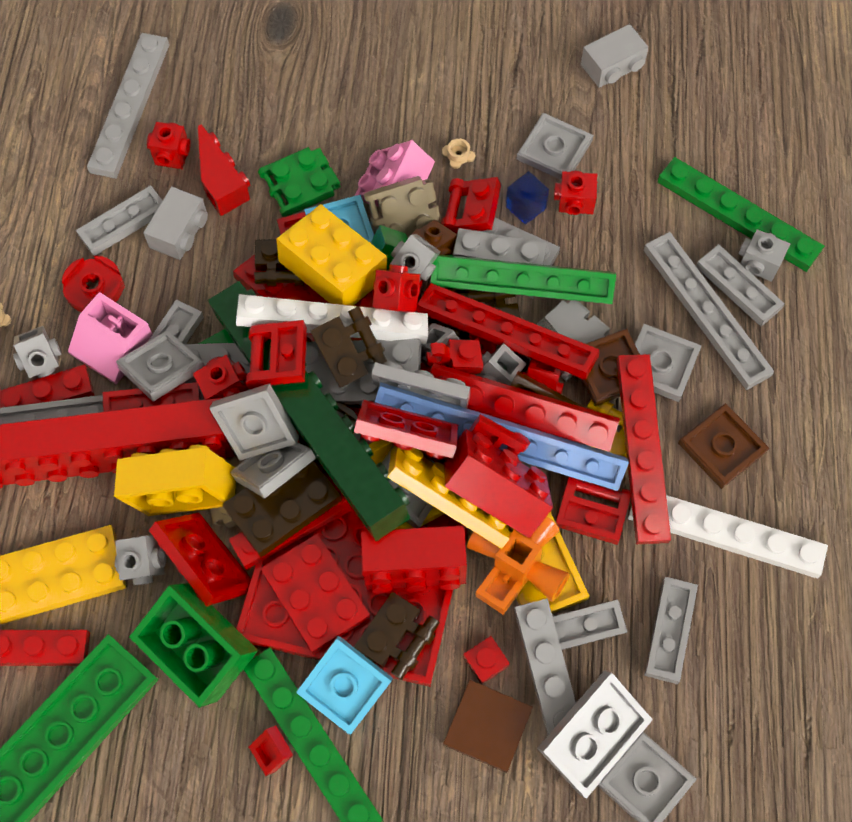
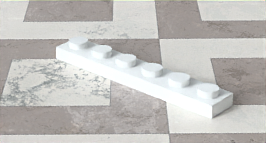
[236,294,428,344]
[628,495,828,579]

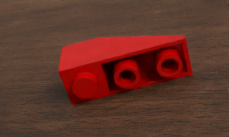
[198,124,250,216]

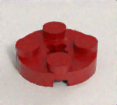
[62,256,125,312]

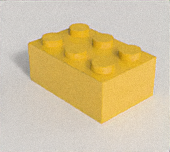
[276,204,387,306]
[114,445,236,516]

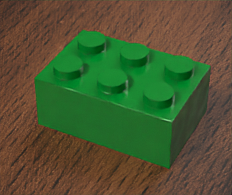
[129,583,259,708]

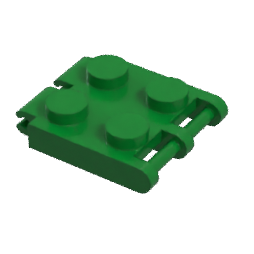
[258,147,341,217]

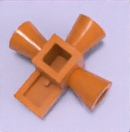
[467,516,570,615]

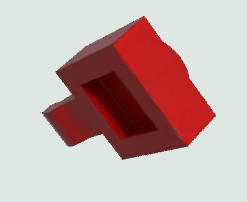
[426,339,484,374]

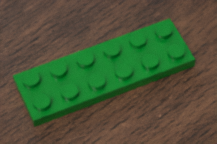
[0,634,159,822]

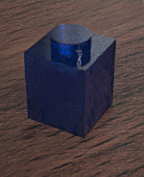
[506,171,549,225]

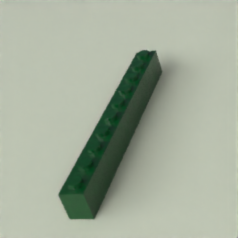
[207,281,411,541]

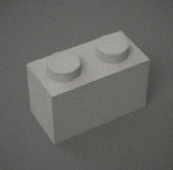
[581,24,649,88]
[143,186,208,260]

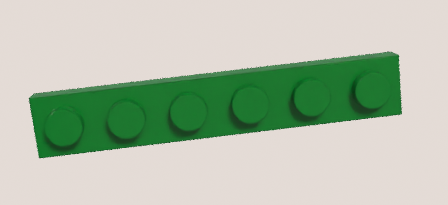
[657,157,825,272]
[431,254,616,304]
[244,647,384,822]

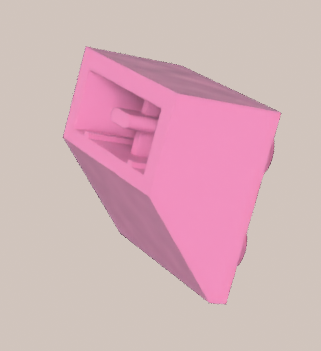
[355,140,435,207]
[68,292,153,385]

